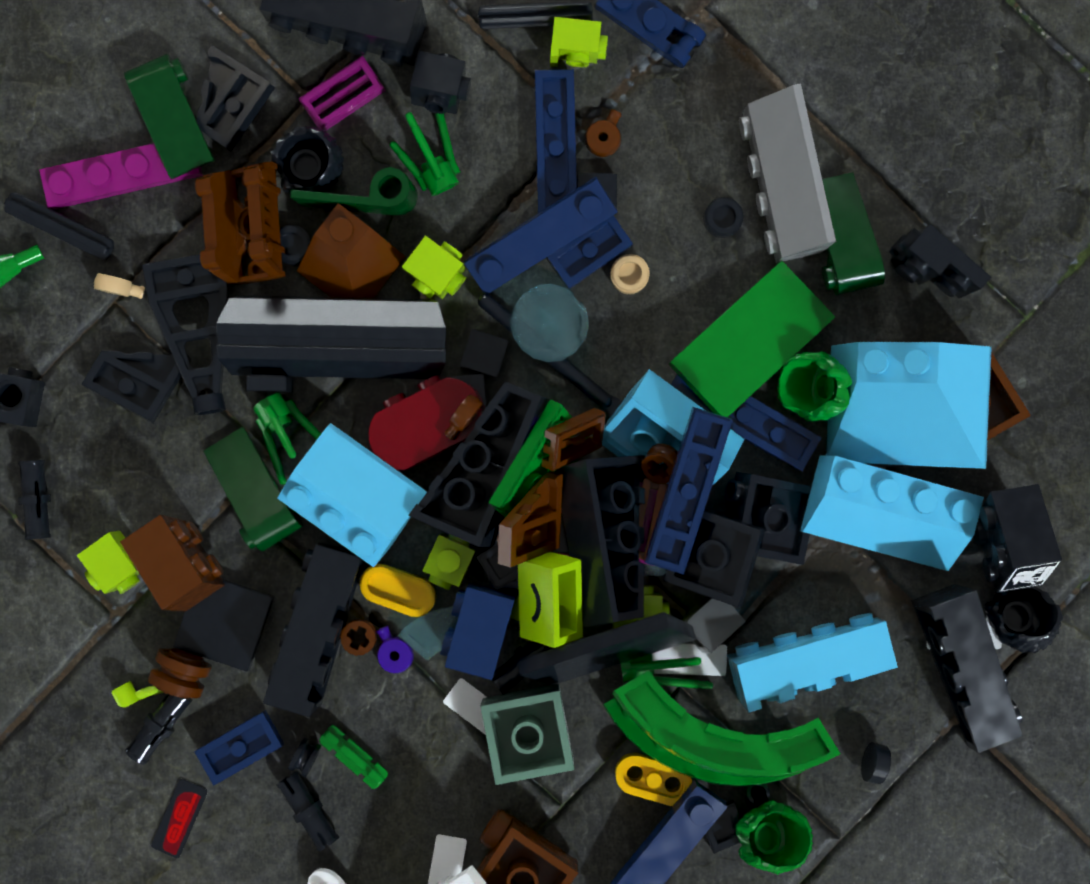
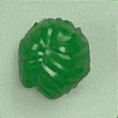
[777,351,852,422]
[736,800,813,875]

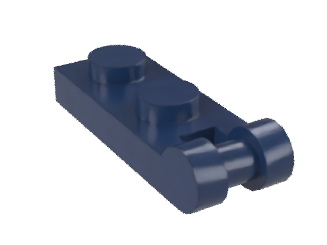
[595,0,706,68]

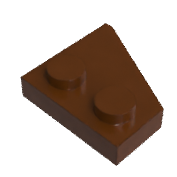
[497,471,563,568]

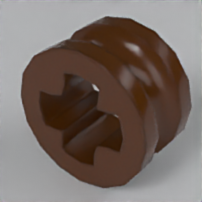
[641,443,678,484]
[341,619,378,656]

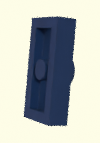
[547,215,633,290]
[194,710,285,786]

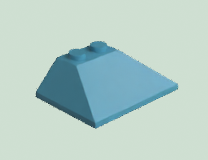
[826,342,991,469]

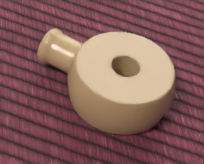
[94,273,145,299]

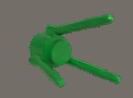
[390,112,461,196]
[253,393,322,485]
[621,654,713,689]

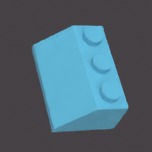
[602,369,744,484]
[277,423,427,567]

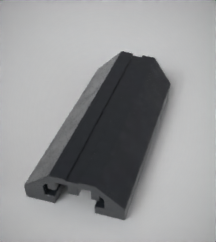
[216,296,446,379]

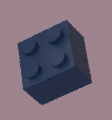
[440,582,515,680]

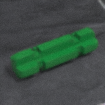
[319,725,388,789]

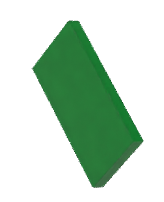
[668,261,835,417]

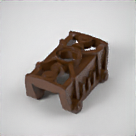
[195,161,286,285]

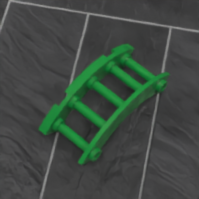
[603,670,841,786]

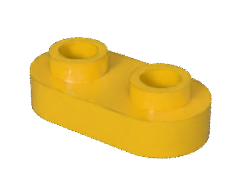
[615,753,692,806]

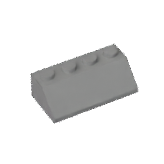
[739,83,836,263]

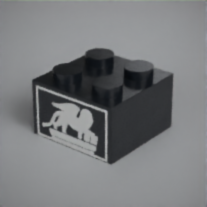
[973,484,1062,593]

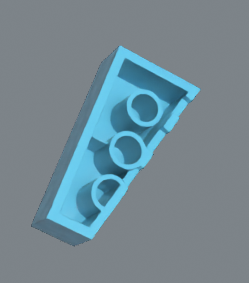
[727,613,898,713]

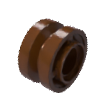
[148,648,212,698]

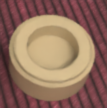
[610,254,650,294]

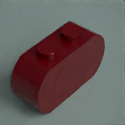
[369,375,485,470]

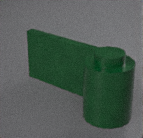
[124,54,215,179]
[290,167,418,215]
[822,172,885,295]
[203,426,303,551]

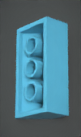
[800,455,984,571]

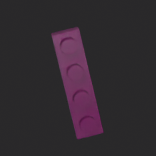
[39,143,203,210]

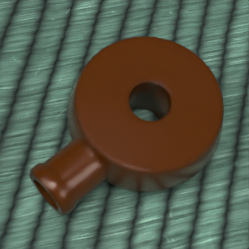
[585,109,622,157]
[445,394,483,440]

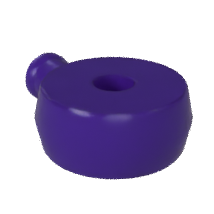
[376,626,414,674]

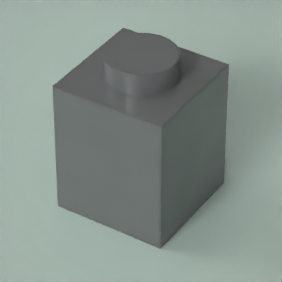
[681,596,746,653]

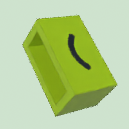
[518,552,583,648]

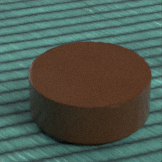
[479,809,513,850]

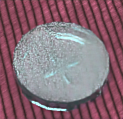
[510,284,589,362]

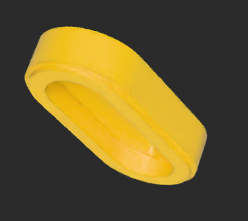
[360,564,436,617]

